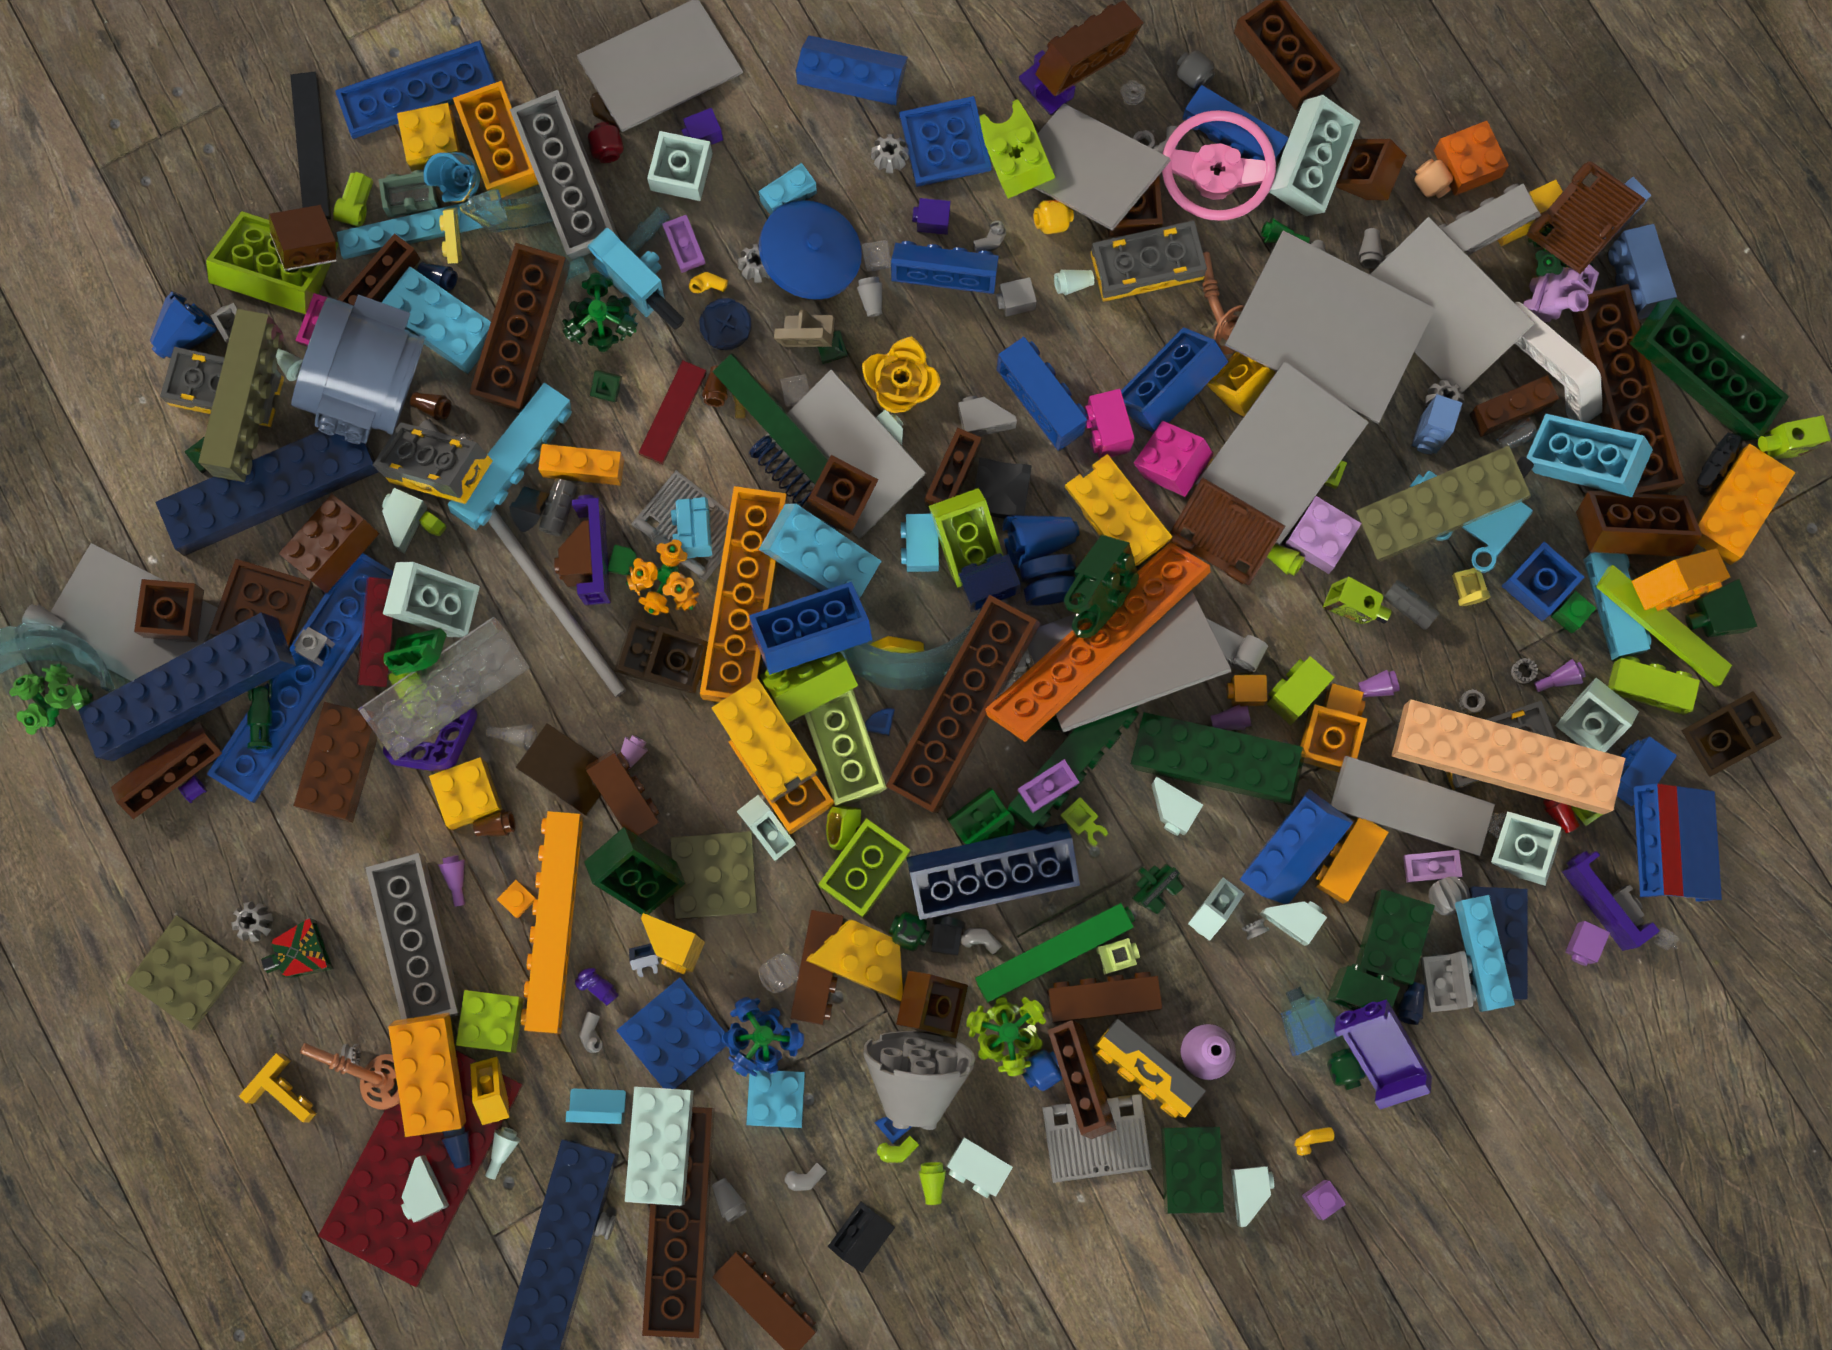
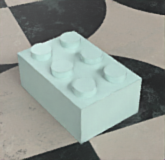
[383,562,480,637]

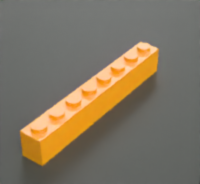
[521,811,584,1034]

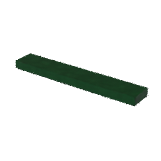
[713,354,829,485]

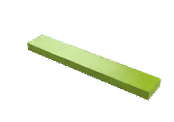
[1596,565,1732,687]

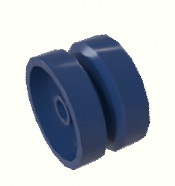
[1020,554,1078,606]

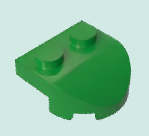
[383,628,447,676]
[947,787,1015,845]

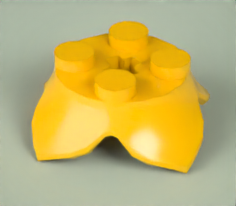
[862,337,941,413]

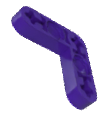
[383,700,478,772]

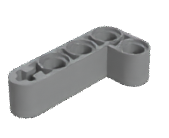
[1206,618,1268,675]

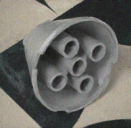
[863,1031,975,1130]

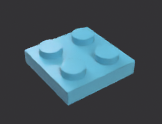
[746,1070,805,1128]

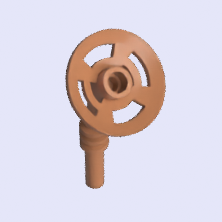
[1202,252,1244,355]
[300,1043,400,1110]

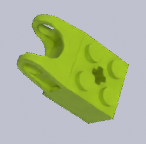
[979,99,1055,199]

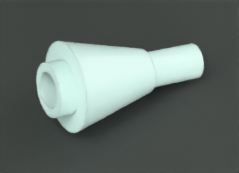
[276,349,303,381]
[485,1127,521,1179]

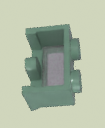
[379,170,439,218]

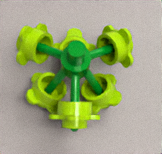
[966,996,1046,1076]

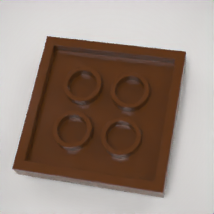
[209,559,313,648]

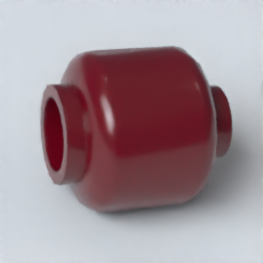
[588,122,624,163]

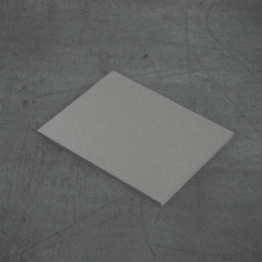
[1225,231,1435,424]
[1028,590,1231,732]

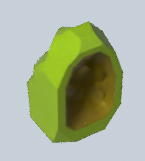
[826,806,861,850]

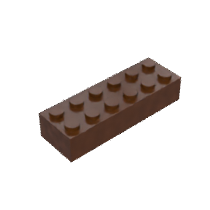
[469,243,571,412]

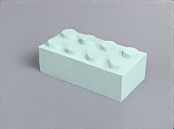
[1269,95,1360,216]
[625,1087,694,1206]

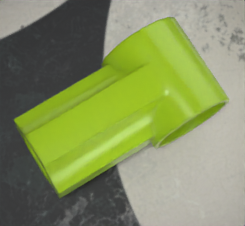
[333,172,373,227]

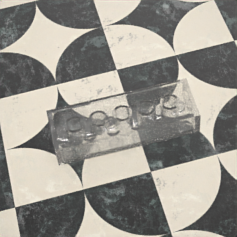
[358,616,530,761]

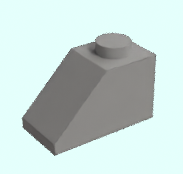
[958,396,1017,436]

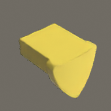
[1452,568,1491,606]

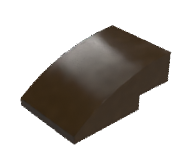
[614,619,708,693]
[1681,691,1782,777]
[516,723,601,816]

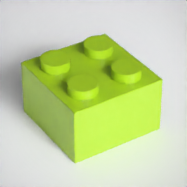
[1267,656,1335,726]
[456,990,524,1053]

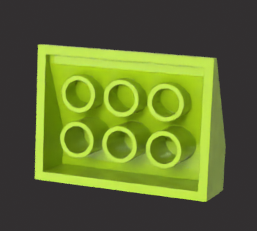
[206,211,338,314]

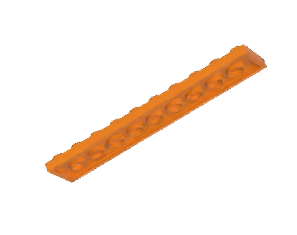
[985,542,1211,742]

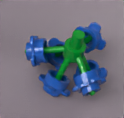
[722,997,804,1077]

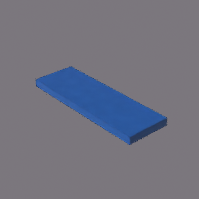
[335,40,496,139]

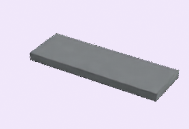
[1331,756,1495,856]

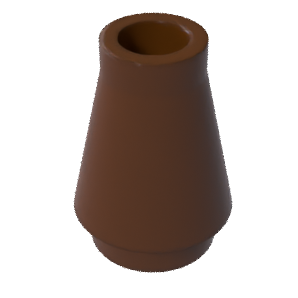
[702,366,728,407]
[410,392,452,421]
[473,809,516,837]

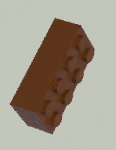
[1035,0,1144,96]
[1234,0,1341,110]
[1576,491,1702,557]
[293,702,383,823]

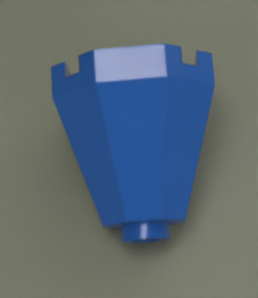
[150,291,218,359]

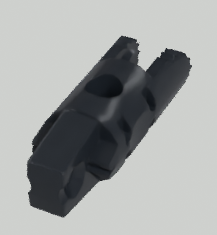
[1697,432,1743,497]

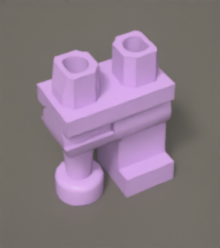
[1523,264,1599,322]

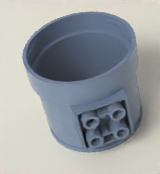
[291,294,426,444]

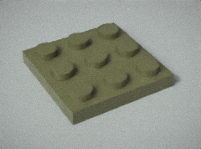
[670,831,758,920]
[126,915,244,1030]

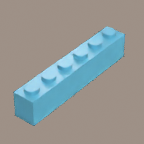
[448,383,572,530]

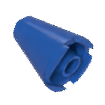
[1003,515,1079,569]

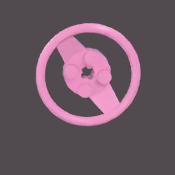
[1162,110,1276,221]

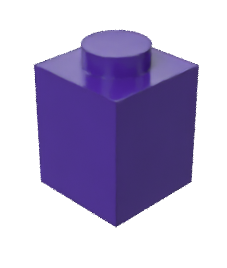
[681,108,723,145]
[912,198,951,235]

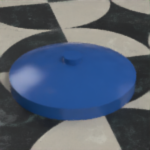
[759,200,862,300]

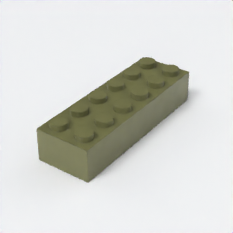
[198,309,284,482]
[1356,445,1531,562]

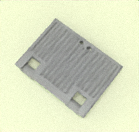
[631,470,730,582]
[1042,1094,1152,1183]

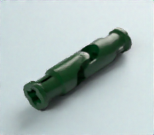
[247,678,272,750]

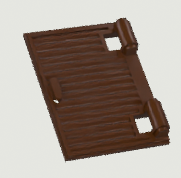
[1526,161,1646,274]
[1170,477,1286,585]

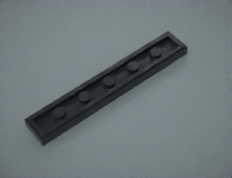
[290,71,331,220]

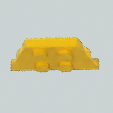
[806,920,903,1001]

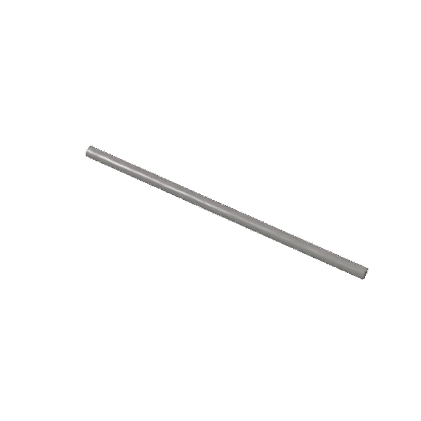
[419,419,626,698]

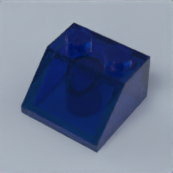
[958,553,1021,613]

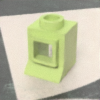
[1096,938,1140,975]

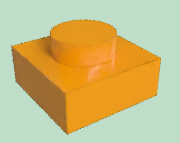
[497,880,536,919]

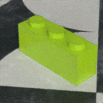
[1608,656,1700,715]

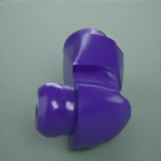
[575,968,619,1006]

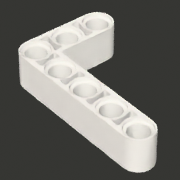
[1515,302,1602,423]

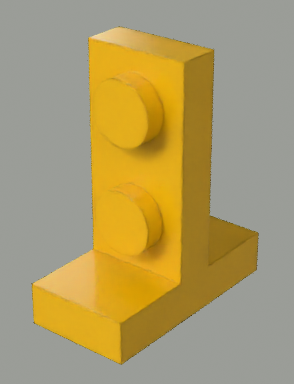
[239,1053,317,1122]

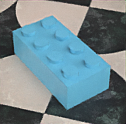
[382,266,491,374]
[1526,414,1653,497]
[758,504,881,599]

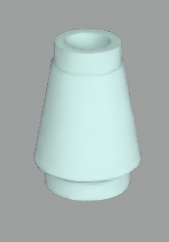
[1054,269,1094,295]

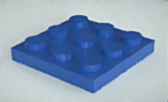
[899,96,992,187]
[616,977,726,1089]

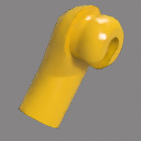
[689,272,728,293]
[1294,1127,1334,1156]

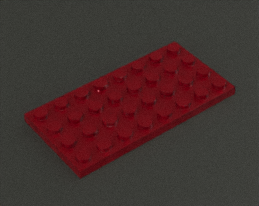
[318,1050,523,1287]

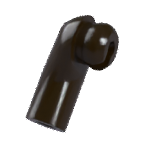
[590,92,617,126]

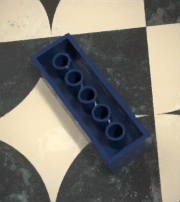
[906,823,1080,920]

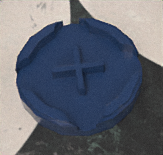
[699,298,751,350]

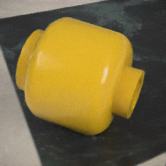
[1033,199,1074,234]

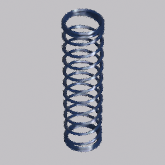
[749,435,836,529]

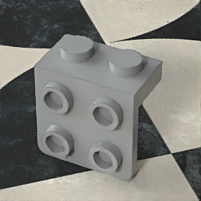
[1421,951,1476,1013]

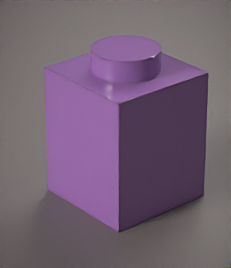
[1565,921,1610,966]
[1302,1180,1346,1220]

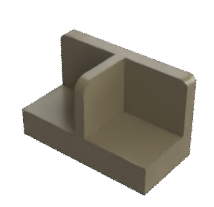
[774,310,835,347]

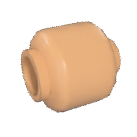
[1414,158,1453,199]

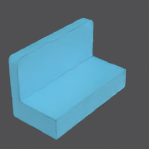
[566,1089,626,1124]

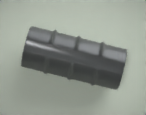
[539,478,577,536]
[1384,580,1440,631]

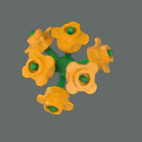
[626,539,700,615]

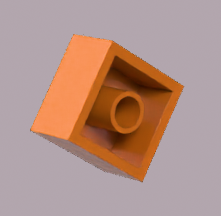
[1434,121,1509,196]

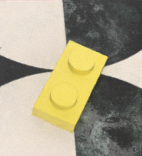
[439,208,462,263]

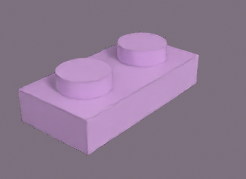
[1403,850,1463,883]

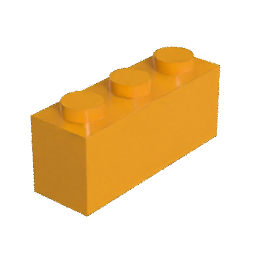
[538,444,624,486]
[1315,817,1389,904]

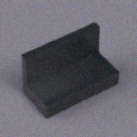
[827,1201,895,1273]

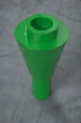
[1261,218,1310,243]

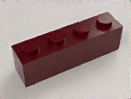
[357,577,393,687]

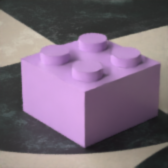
[1284,496,1362,574]

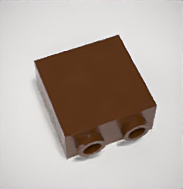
[269,205,336,271]

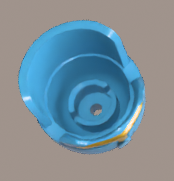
[423,152,480,202]

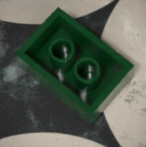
[584,827,686,915]
[1356,889,1435,986]
[1161,1127,1224,1214]

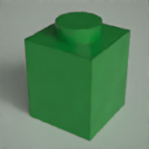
[1551,591,1596,634]

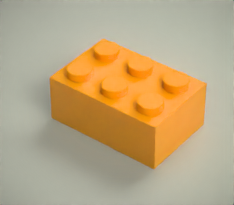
[1632,548,1730,612]

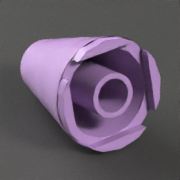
[1181,1024,1236,1080]

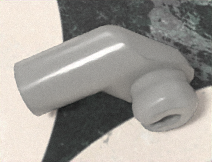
[961,928,1002,955]

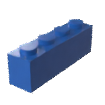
[1182,85,1289,161]

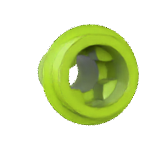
[1267,544,1305,576]
[918,1162,946,1205]

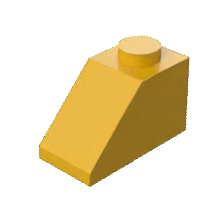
[470,1057,509,1125]

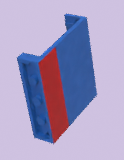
[1634,784,1722,902]

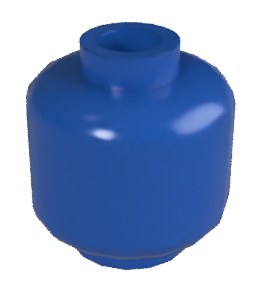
[1022,1049,1062,1091]

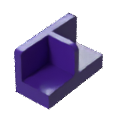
[1019,50,1076,115]

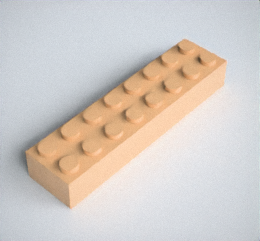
[1392,699,1625,815]

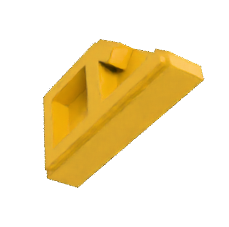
[870,636,924,656]

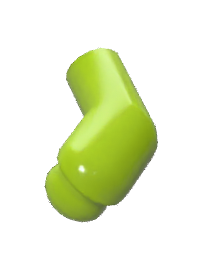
[877,1136,919,1163]

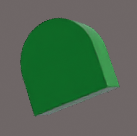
[608,545,637,575]

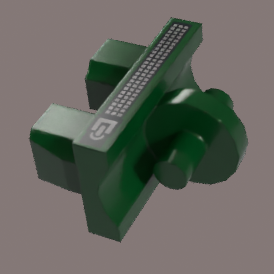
[1132,864,1184,914]

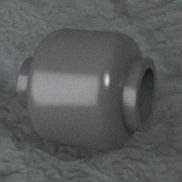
[1177,50,1215,89]

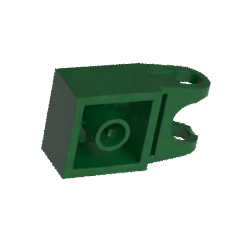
[1064,535,1139,638]

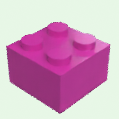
[1085,389,1134,460]
[1134,421,1214,497]

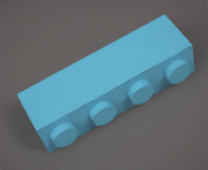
[1583,552,1651,661]
[1455,895,1515,1012]

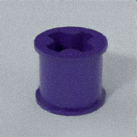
[178,775,207,803]

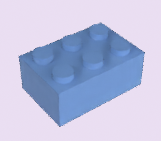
[1608,224,1677,319]

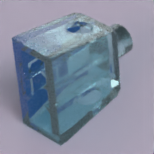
[1281,986,1342,1056]

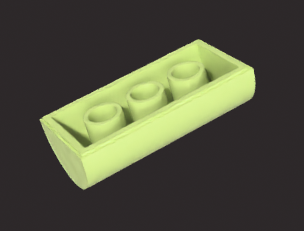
[804,689,887,806]

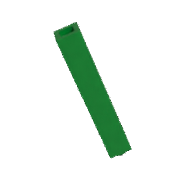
[974,903,1135,1003]

